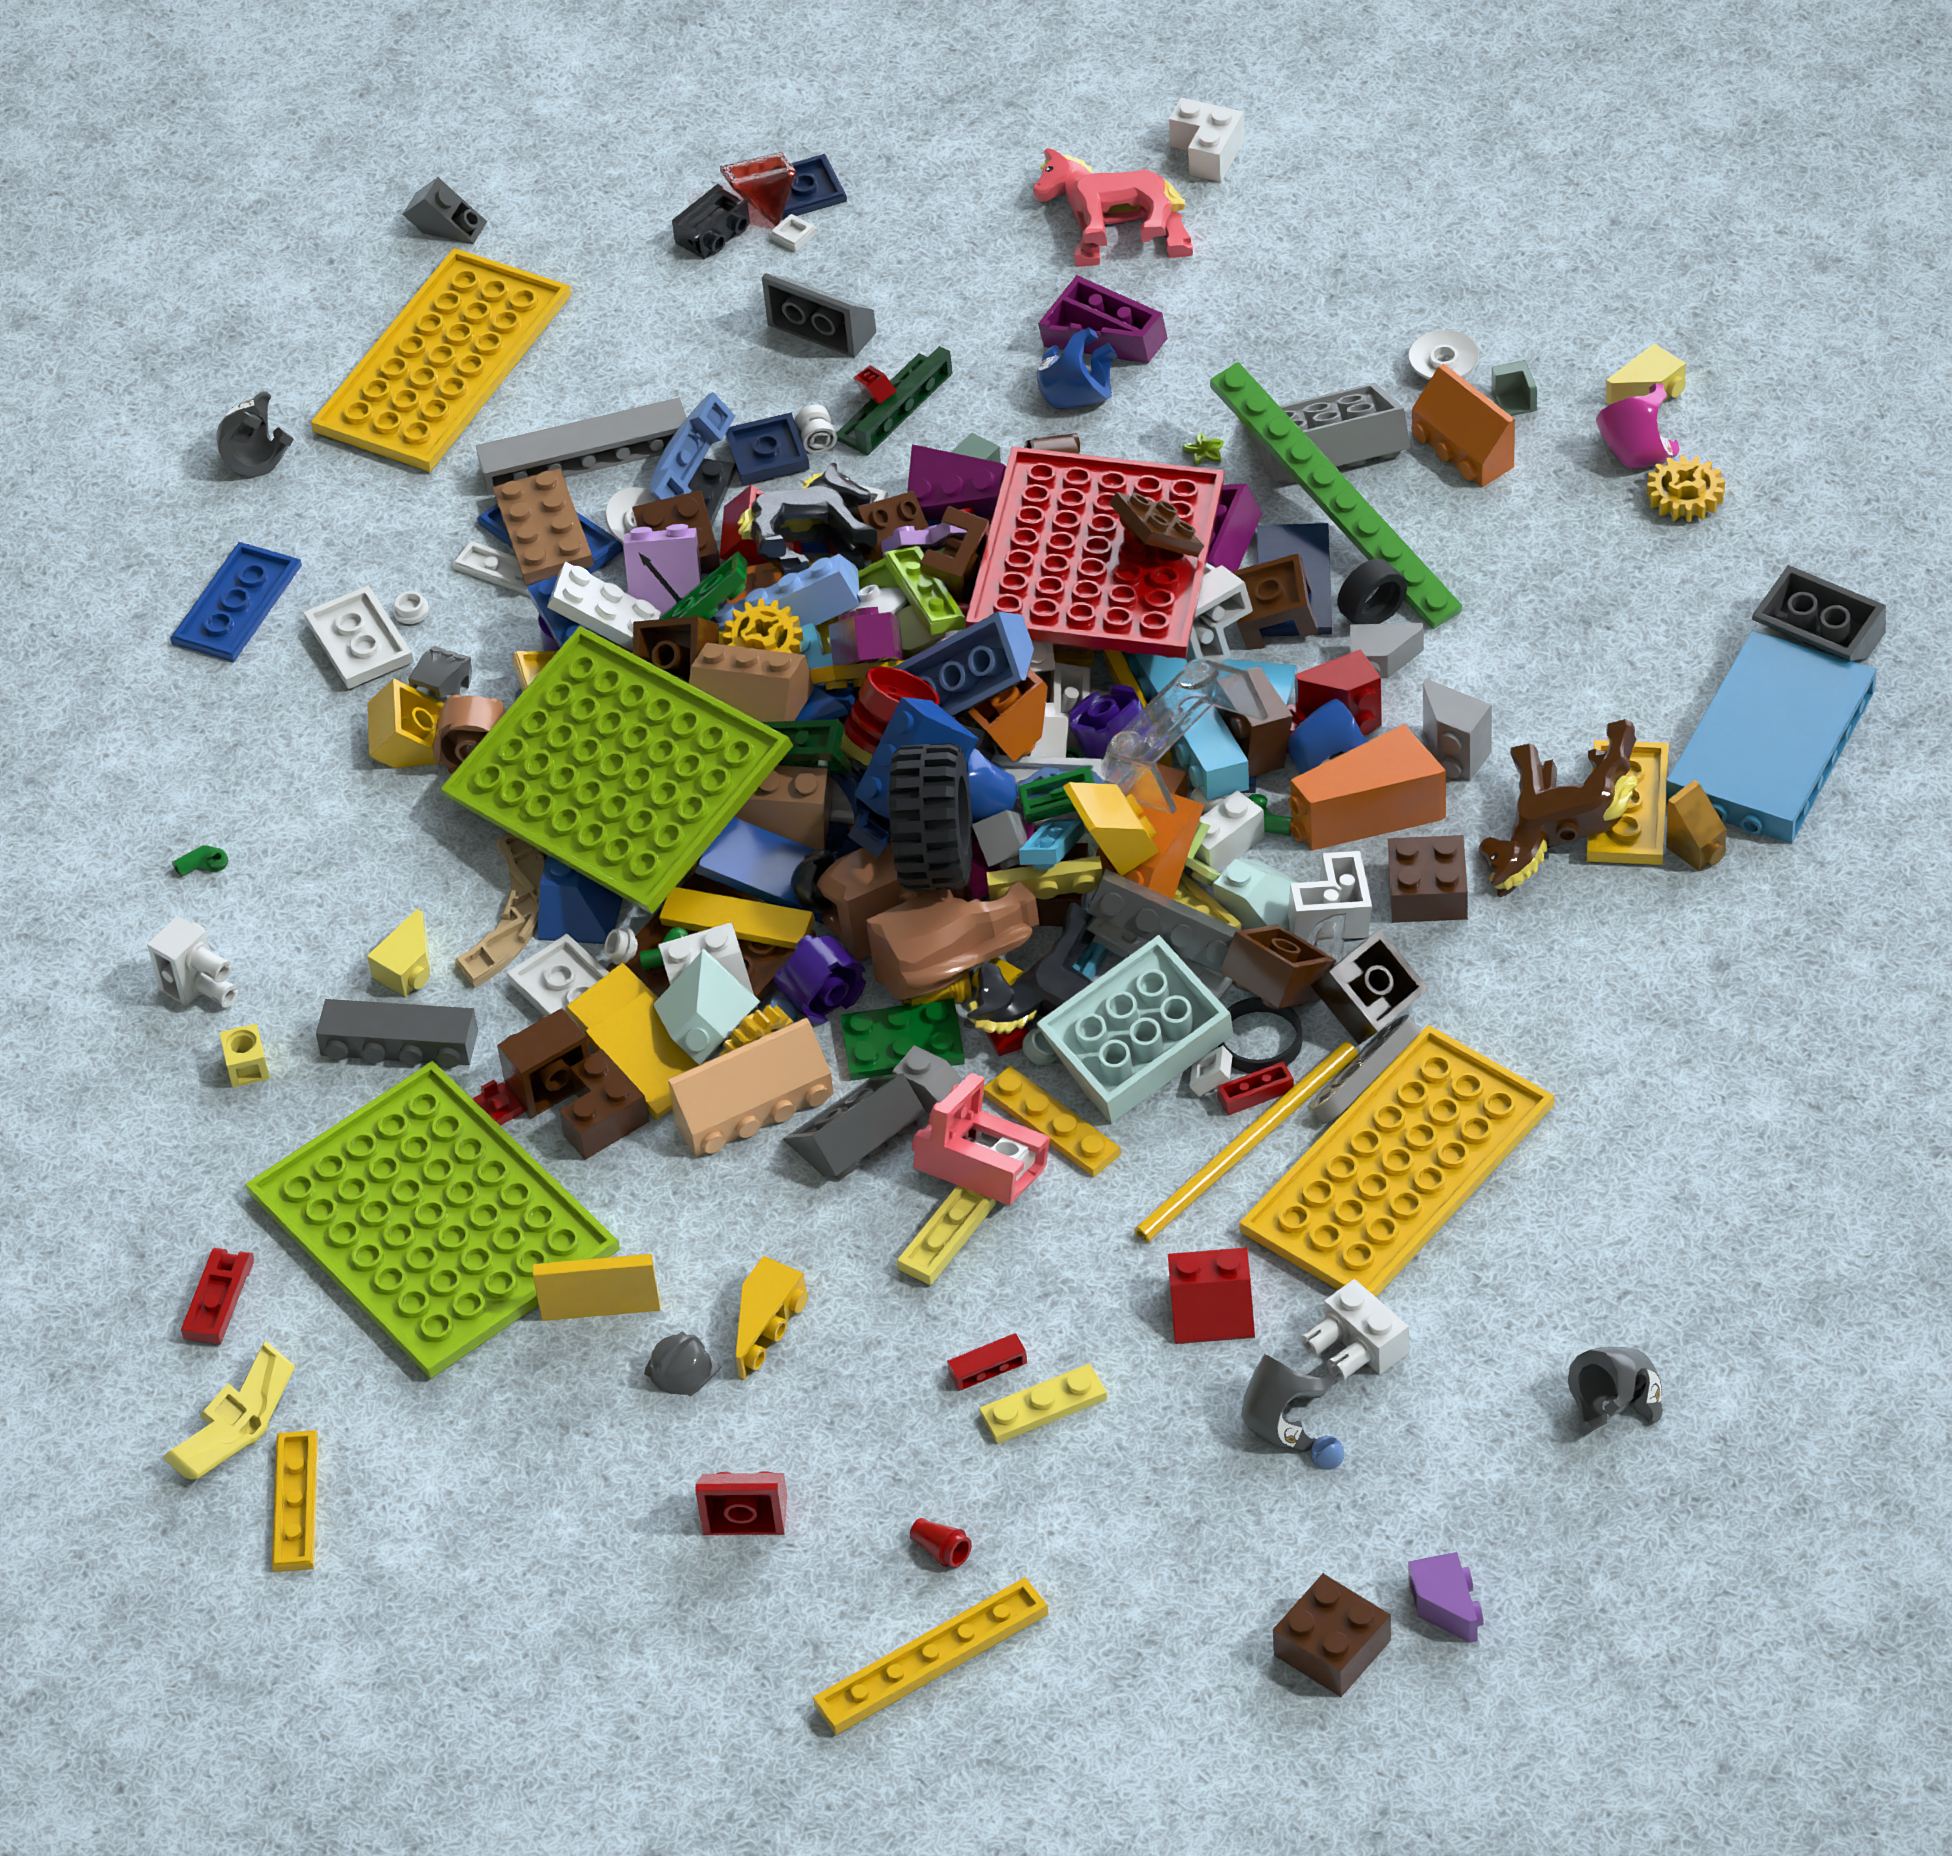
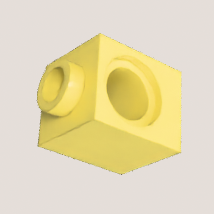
[219,1023,270,1088]

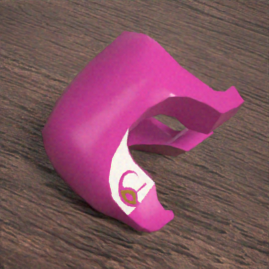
[1596,383,1680,470]

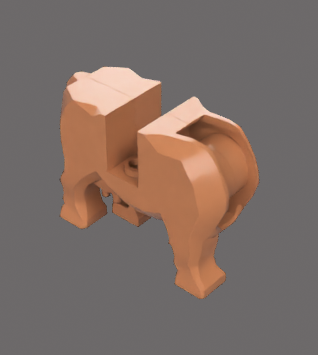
[817,841,1039,1000]

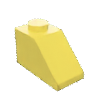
[1606,344,1686,405]
[367,909,430,998]

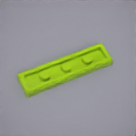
[884,546,966,635]

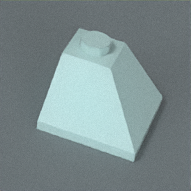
[1214,859,1302,930]
[653,949,760,1065]

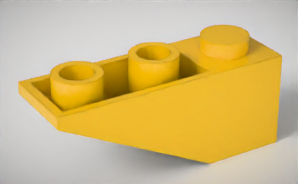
[735,1255,808,1380]

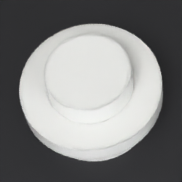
[393,591,429,624]
[604,927,638,965]

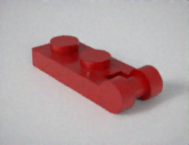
[181,1247,254,1345]

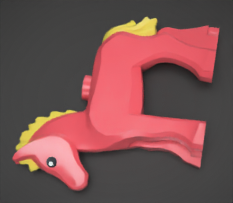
[1033,148,1193,267]

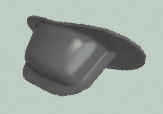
[644,1331,722,1397]

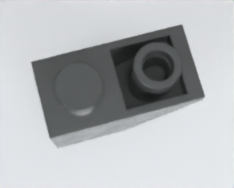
[402,177,488,244]

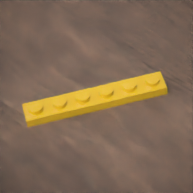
[813,1577,1049,1735]

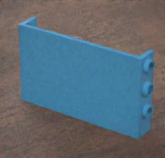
[1666,630,1877,844]

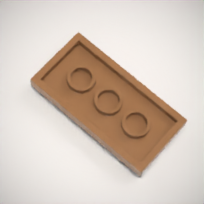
[493,468,594,585]

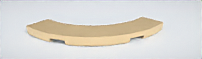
[454,833,545,988]

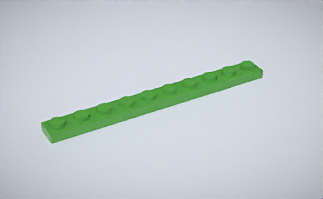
[1210,362,1462,629]

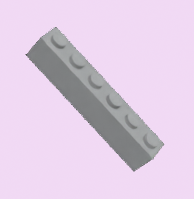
[476,397,687,496]

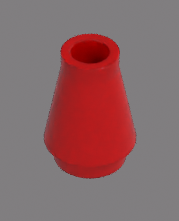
[910,1518,972,1568]

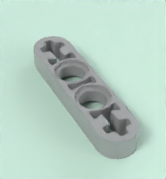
[1310,1014,1421,1124]

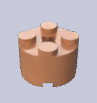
[433,695,506,774]

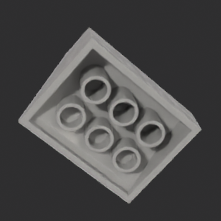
[1246,383,1411,483]

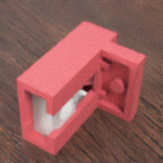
[912,1073,1050,1206]

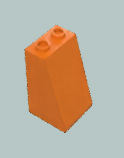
[1288,724,1446,851]

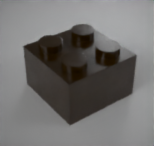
[1310,929,1429,1045]

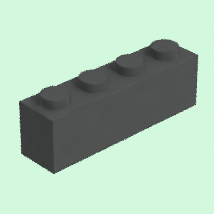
[1087,869,1241,972]
[316,999,478,1068]

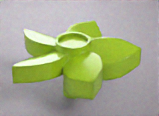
[1182,433,1224,466]

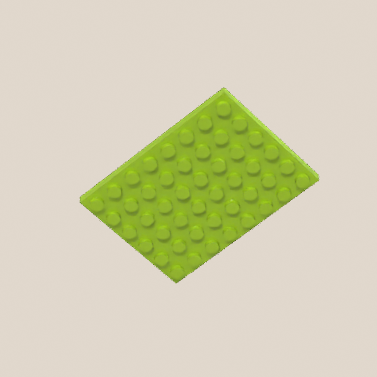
[440,626,793,914]
[245,1061,620,1379]

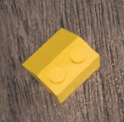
[367,678,444,768]
[1063,782,1159,876]

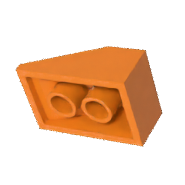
[1095,784,1204,899]

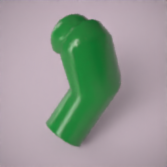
[1248,794,1292,835]
[172,845,228,877]
[640,927,688,970]

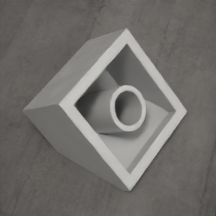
[1423,678,1492,781]

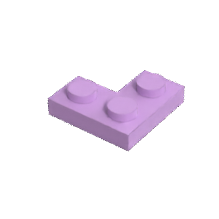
[881,522,967,556]

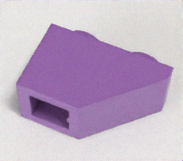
[1408,1552,1484,1643]

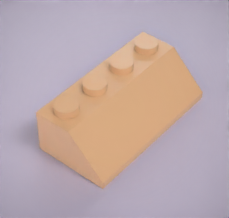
[668,1018,834,1157]

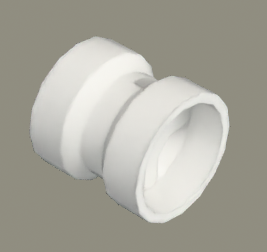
[795,404,837,453]

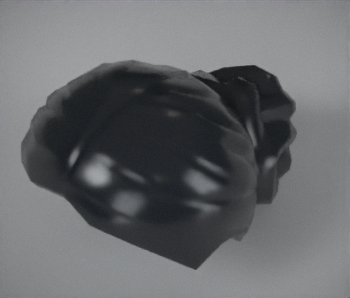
[791,849,835,913]

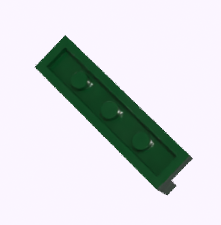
[836,346,953,456]
[761,719,853,774]

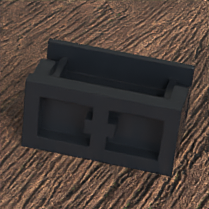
[672,184,750,260]

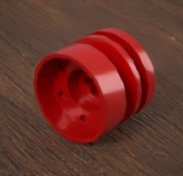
[844,666,940,755]

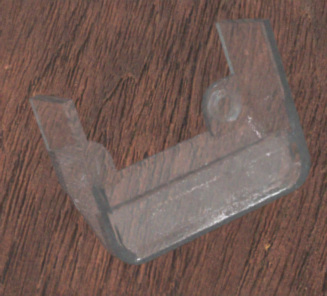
[1099,659,1269,814]

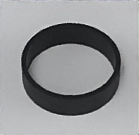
[1218,997,1302,1074]

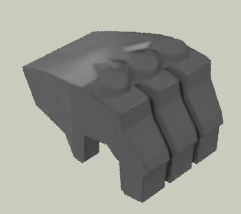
[408,646,472,698]

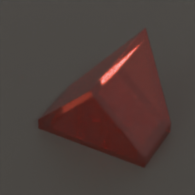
[720,152,796,226]

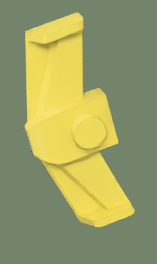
[163,1341,295,1479]

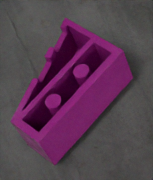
[1038,275,1168,363]
[907,444,1006,520]
[828,607,904,665]

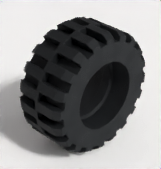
[889,743,973,891]

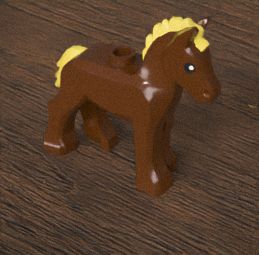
[1479,719,1638,897]

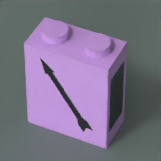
[623,524,702,616]

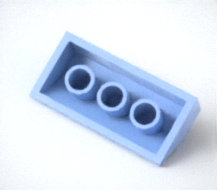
[710,554,860,632]

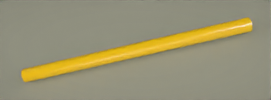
[1134,1041,1358,1243]

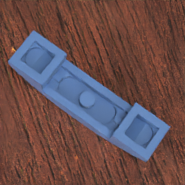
[650,392,735,501]

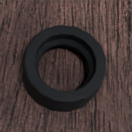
[1337,559,1407,624]

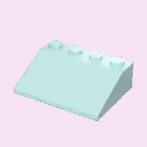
[1036,935,1233,1124]

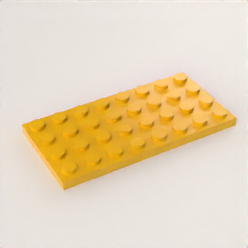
[311,248,571,472]
[1239,1025,1555,1297]

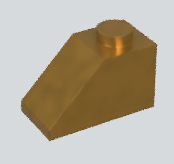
[1666,780,1726,871]

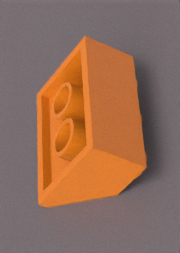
[1411,363,1515,487]
[965,668,1048,762]

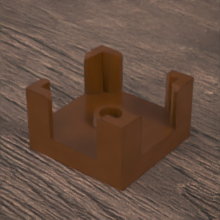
[920,506,989,603]
[1232,553,1319,650]

